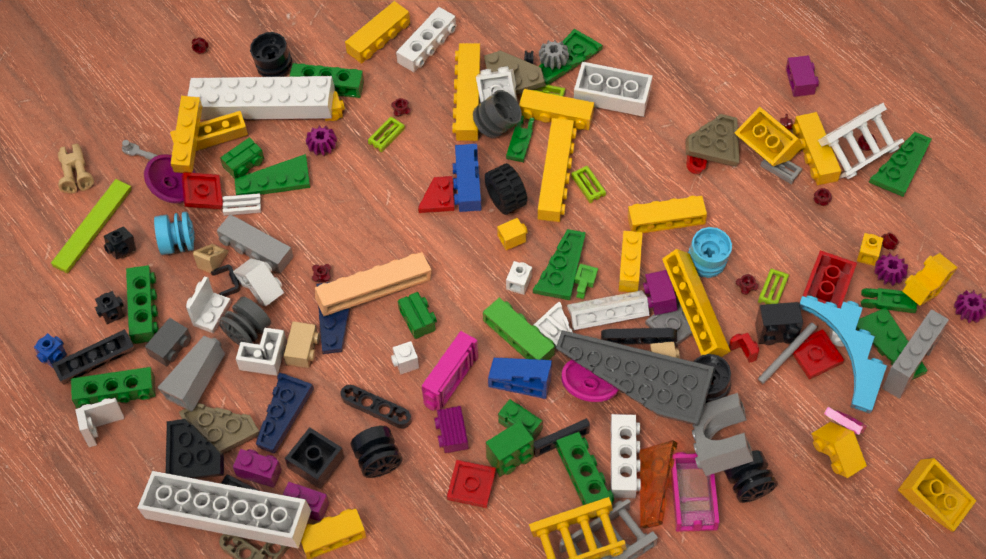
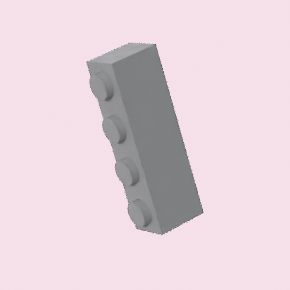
[217,214,293,274]

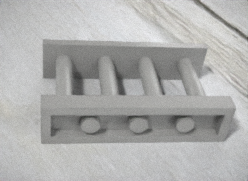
[559,499,658,559]

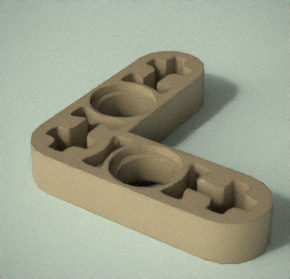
[219,534,289,559]

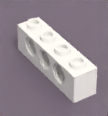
[396,7,457,72]
[611,414,641,498]

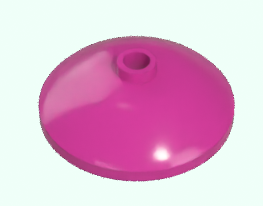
[561,360,619,402]

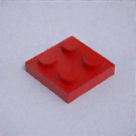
[181,172,223,209]
[792,329,844,380]
[447,460,496,508]

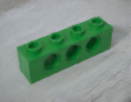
[289,63,364,98]
[126,265,159,344]
[71,367,156,408]
[556,432,614,505]

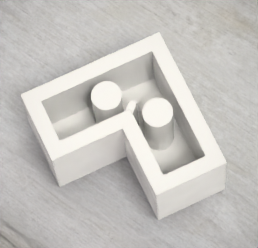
[233,258,284,306]
[236,328,287,376]

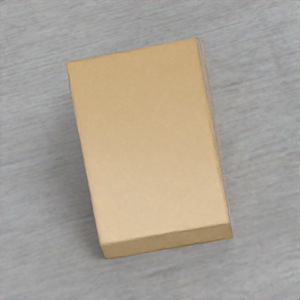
[193,244,228,273]

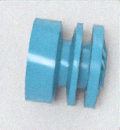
[154,211,195,255]
[688,227,732,278]

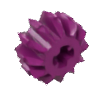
[306,125,337,156]
[874,253,908,286]
[954,290,986,324]

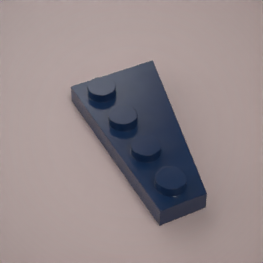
[316,282,350,354]
[256,372,314,454]

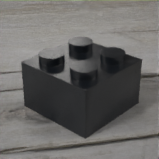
[755,302,803,345]
[285,427,345,489]

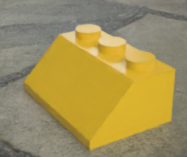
[734,107,803,167]

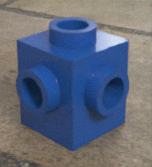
[34,333,67,368]

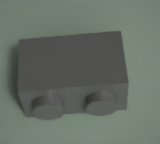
[145,318,191,367]

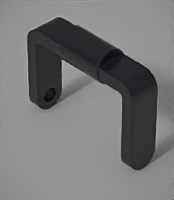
[211,264,240,297]

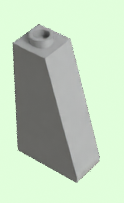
[157,336,225,412]

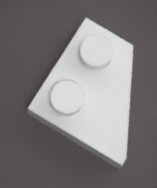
[534,302,573,348]

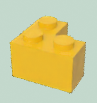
[902,253,958,306]
[811,421,867,478]

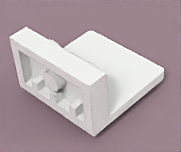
[186,276,231,334]
[75,398,124,447]

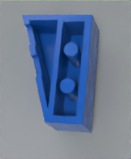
[452,144,481,212]
[488,357,552,399]

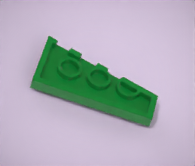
[539,29,603,85]
[869,132,932,197]
[235,154,310,195]
[533,229,586,300]
[855,308,928,380]

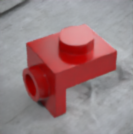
[729,332,759,363]

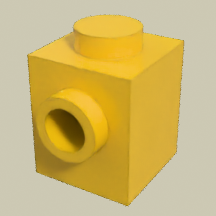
[325,91,345,121]
[497,218,528,250]
[857,233,883,266]

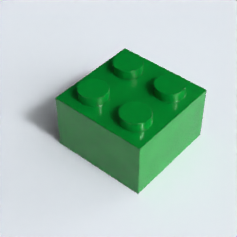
[486,421,534,477]

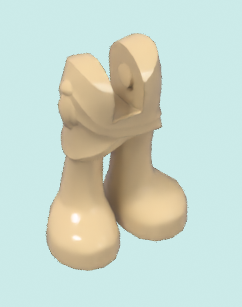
[58,144,94,194]

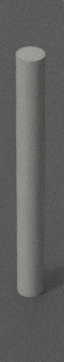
[758,322,817,384]

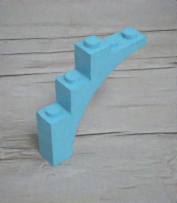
[799,296,887,414]

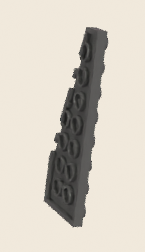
[556,330,715,426]

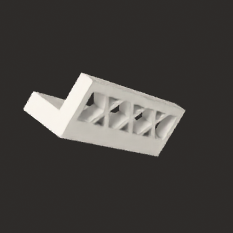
[567,290,649,330]

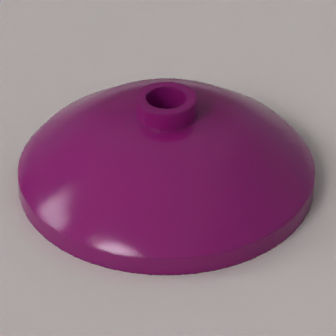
[144,154,195,203]

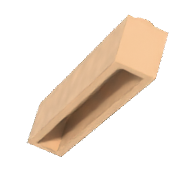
[315,252,431,316]

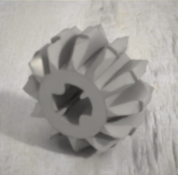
[539,39,569,70]

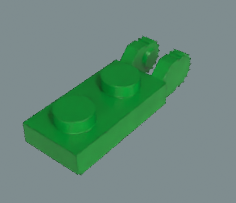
[506,116,535,163]
[861,288,917,313]

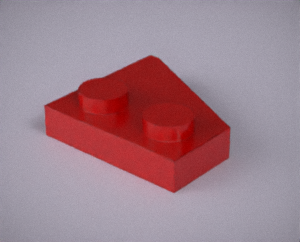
[418,176,454,213]

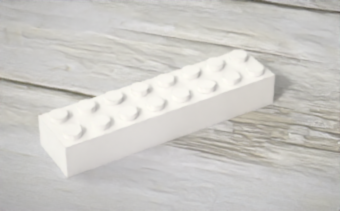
[188,76,335,120]
[138,471,311,548]

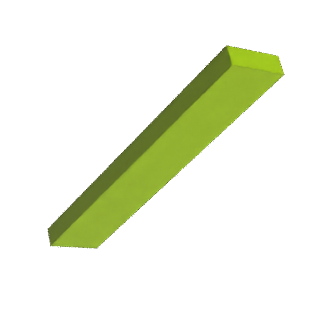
[51,179,132,274]

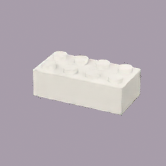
[574,62,653,117]

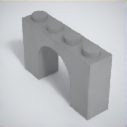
[882,309,949,399]
[692,393,753,476]

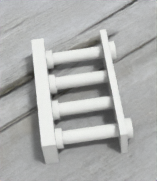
[818,103,904,179]

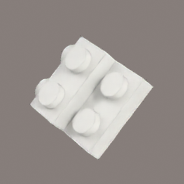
[476,66,518,103]

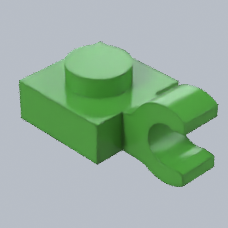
[574,264,598,299]

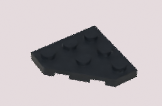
[165,419,224,479]

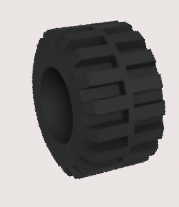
[485,163,527,215]

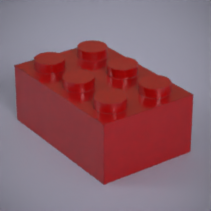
[803,250,857,309]

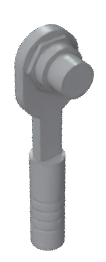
[122,140,158,160]

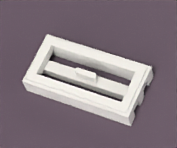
[223,194,261,216]

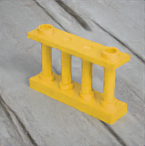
[529,497,627,559]

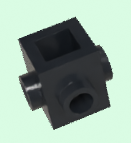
[104,226,136,260]
[94,291,125,325]

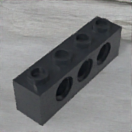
[52,329,136,385]

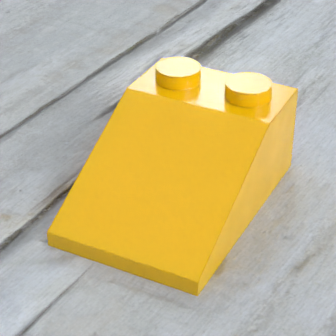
[898,458,976,532]

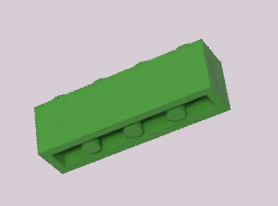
[483,297,555,360]

